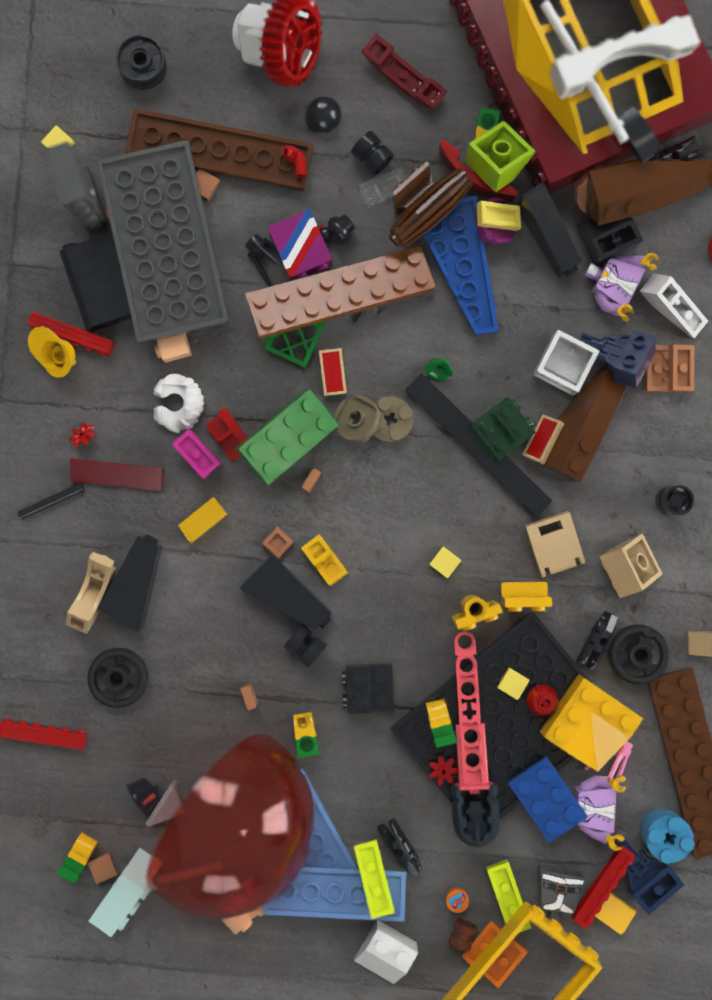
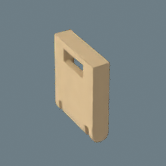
[524,511,585,578]

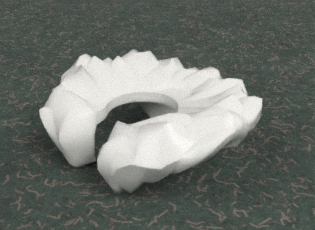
[153,374,204,433]

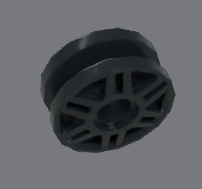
[116,34,167,90]

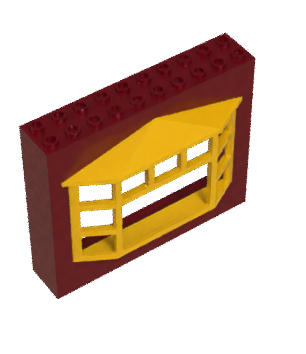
[449,0,712,194]

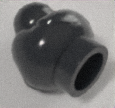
[319,214,356,245]

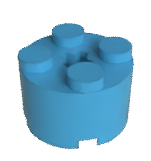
[639,808,694,864]

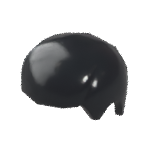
[305,96,342,133]

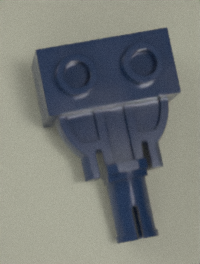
[579,330,656,389]
[614,835,684,915]

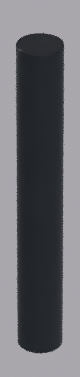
[18,483,85,520]

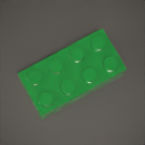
[234,389,339,485]

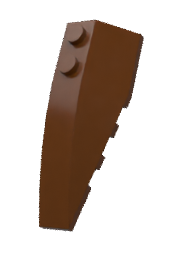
[587,159,712,226]
[536,363,626,482]

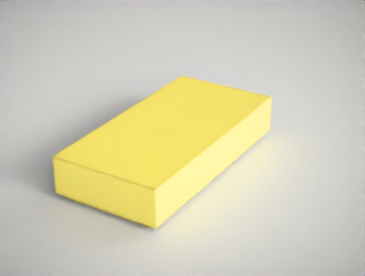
[477,201,521,231]

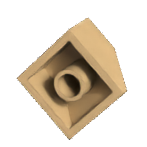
[599,533,663,598]

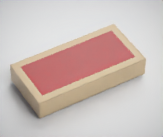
[319,348,347,397]
[522,415,564,465]

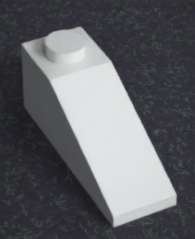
[640,274,708,339]

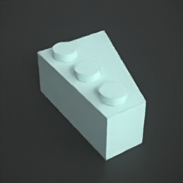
[89,848,162,937]

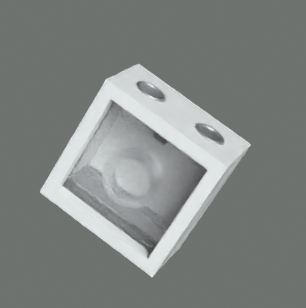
[532,330,599,395]

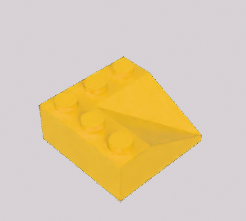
[540,674,643,772]

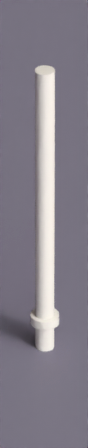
[540,0,629,144]

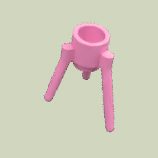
[584,741,633,784]

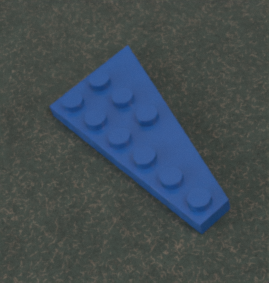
[422,196,499,336]

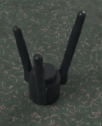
[245,234,279,287]

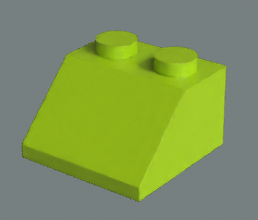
[465,121,535,193]

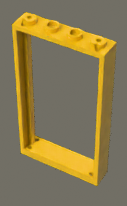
[442,901,602,1000]

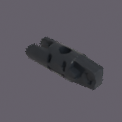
[653,135,703,161]
[576,611,618,670]
[377,818,422,877]

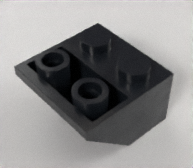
[576,217,643,266]

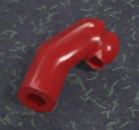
[282,145,307,178]

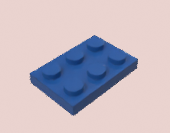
[508,756,588,843]

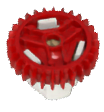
[232,0,323,87]

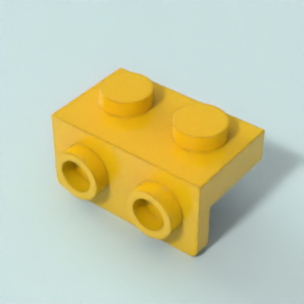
[501,582,552,612]

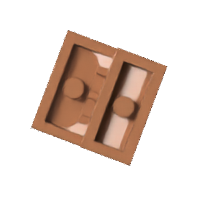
[643,344,695,392]

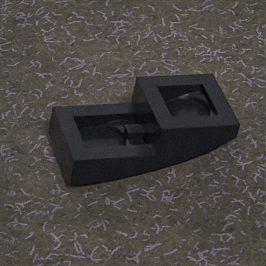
[618,106,662,164]

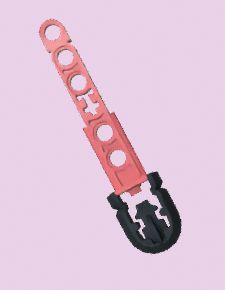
[451,631,500,847]

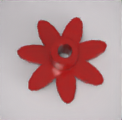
[68,422,95,448]
[429,755,458,786]

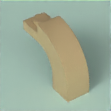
[66,552,116,634]

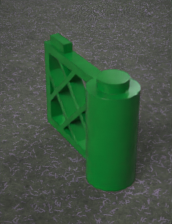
[262,320,328,368]

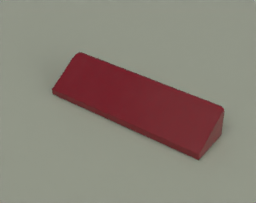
[70,458,165,491]

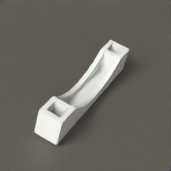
[549,15,700,99]

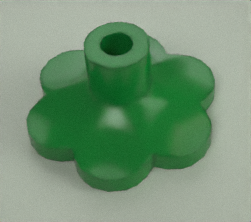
[424,358,453,382]

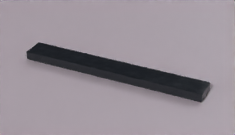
[405,373,553,517]

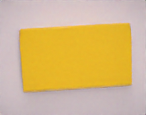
[178,497,228,543]
[595,892,636,935]

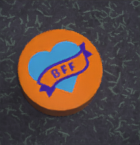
[445,887,469,913]

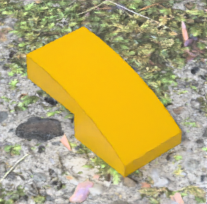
[301,534,348,586]

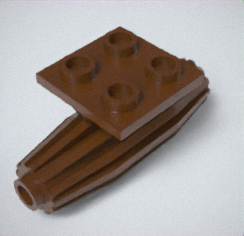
[389,161,473,248]

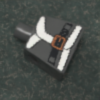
[537,864,586,923]

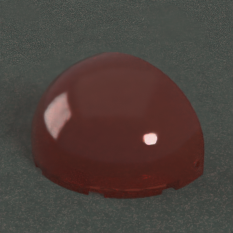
[146,734,314,919]

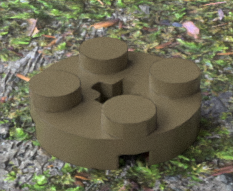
[334,395,381,442]
[373,396,413,443]

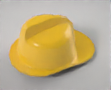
[28,327,77,378]

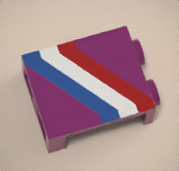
[268,209,333,281]

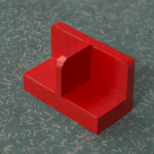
[206,407,247,461]

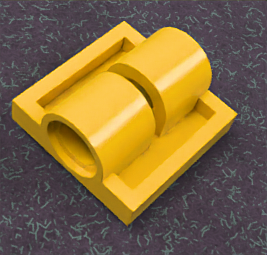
[451,595,503,631]

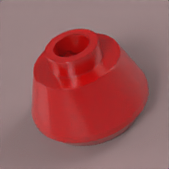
[527,685,559,717]

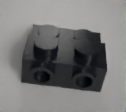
[342,663,394,714]

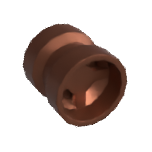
[448,918,477,951]

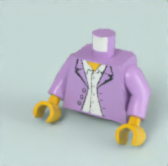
[585,253,659,322]
[574,775,627,851]

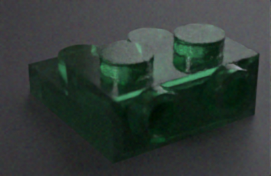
[468,396,536,463]

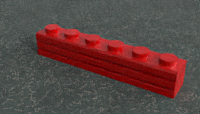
[27,311,116,357]
[0,718,88,750]
[571,843,635,929]

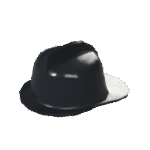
[126,778,159,817]

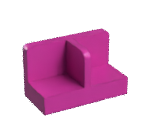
[172,429,223,479]

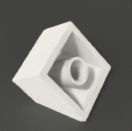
[354,920,418,984]

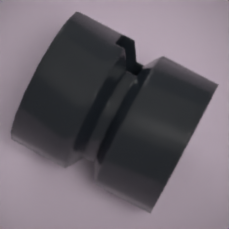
[351,131,394,176]
[655,485,695,515]
[283,624,327,668]

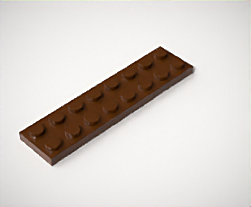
[125,108,314,191]
[647,667,712,859]

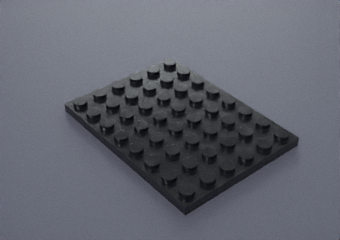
[390,611,593,827]

